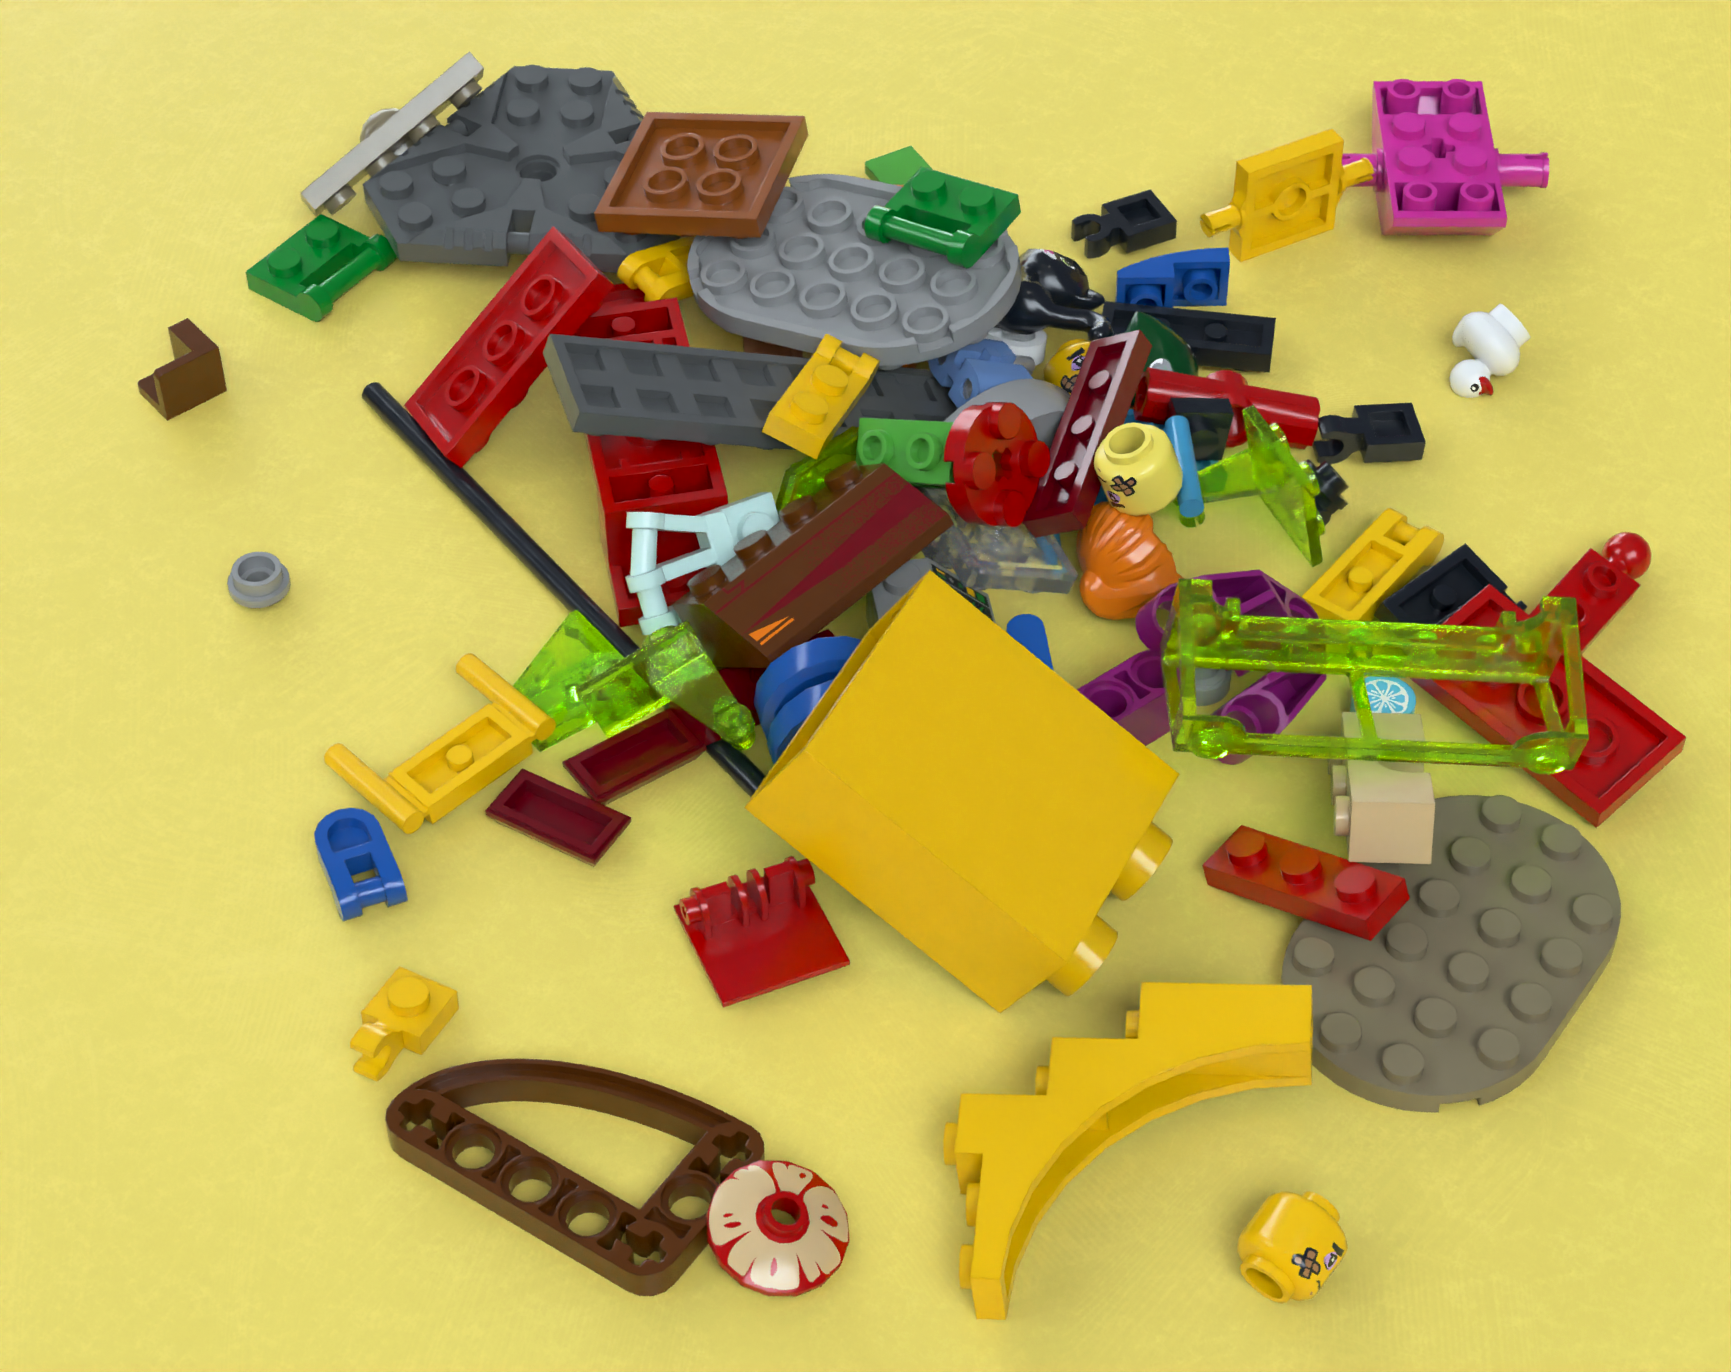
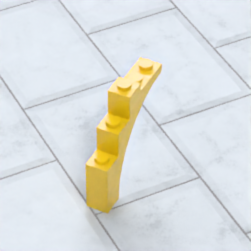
[943,982,1313,1320]

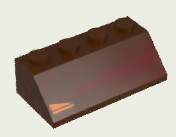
[672,461,954,668]

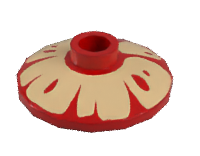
[706,1160,850,1297]

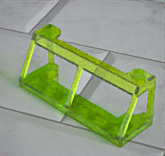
[1160,578,1589,774]

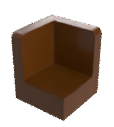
[138,318,227,421]

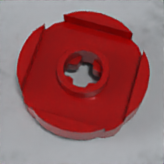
[944,402,1050,527]

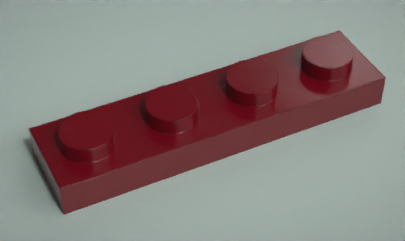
[1022,330,1152,538]

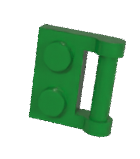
[864,167,1021,268]
[246,214,397,322]

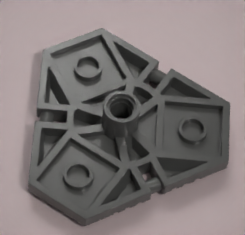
[363,65,681,272]

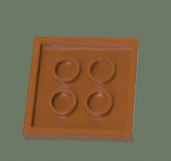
[594,112,809,239]

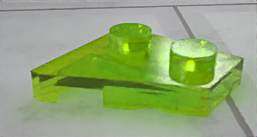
[513,610,646,752]

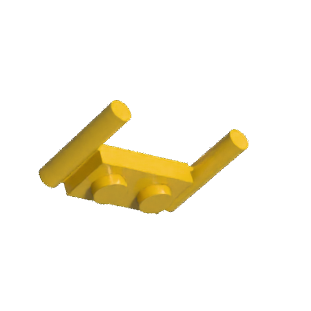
[324,653,556,834]

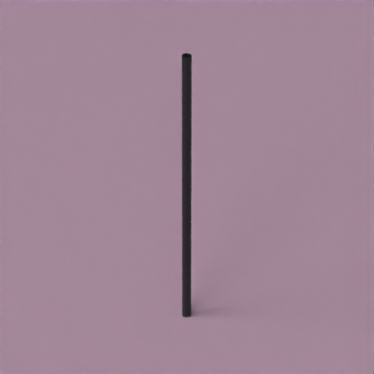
[362,382,766,797]

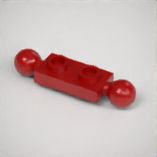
[1529,532,1652,655]

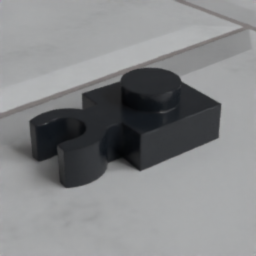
[1071,189,1177,258]

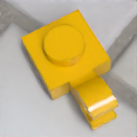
[350,966,459,1082]

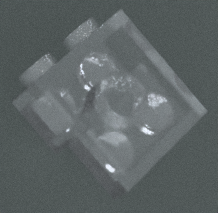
[921,488,1078,594]

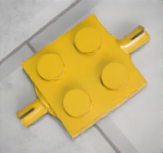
[1200,128,1374,262]

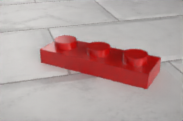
[1202,825,1410,941]

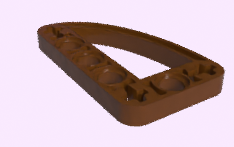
[385,1059,765,1296]

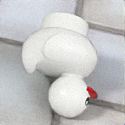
[1449,303,1530,398]

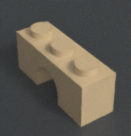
[1328,712,1435,864]

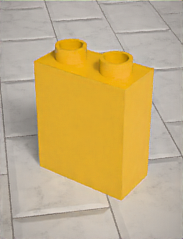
[744,570,1180,1013]

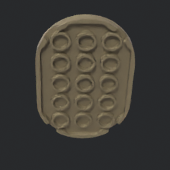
[1281,795,1621,1112]

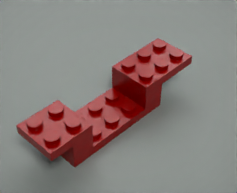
[573,283,728,627]

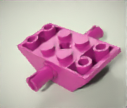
[1342,79,1549,235]

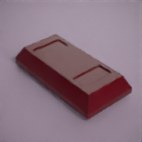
[562,708,707,805]
[485,768,631,867]

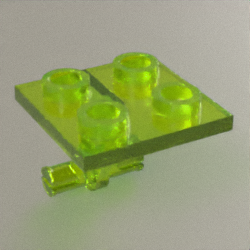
[1172,405,1325,567]
[574,620,756,750]

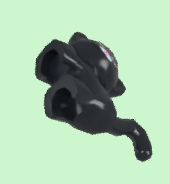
[995,249,1114,341]

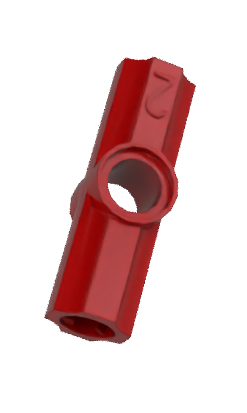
[1133,367,1321,450]

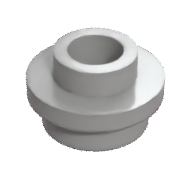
[227,552,290,608]

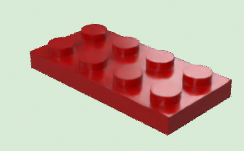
[404,226,615,468]
[1401,584,1686,828]

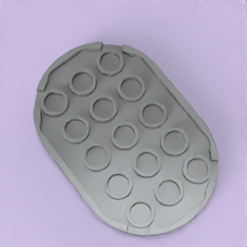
[687,174,1022,370]

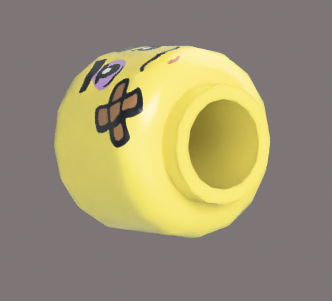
[1094,422,1183,516]

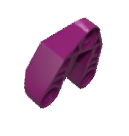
[1135,569,1327,765]

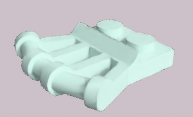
[625,492,780,685]

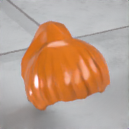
[1076,501,1186,620]

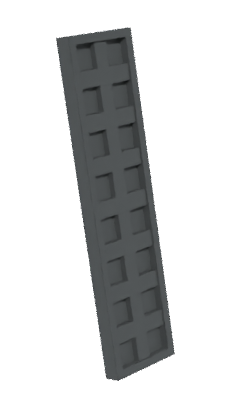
[543,334,958,455]

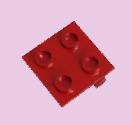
[674,856,850,1007]

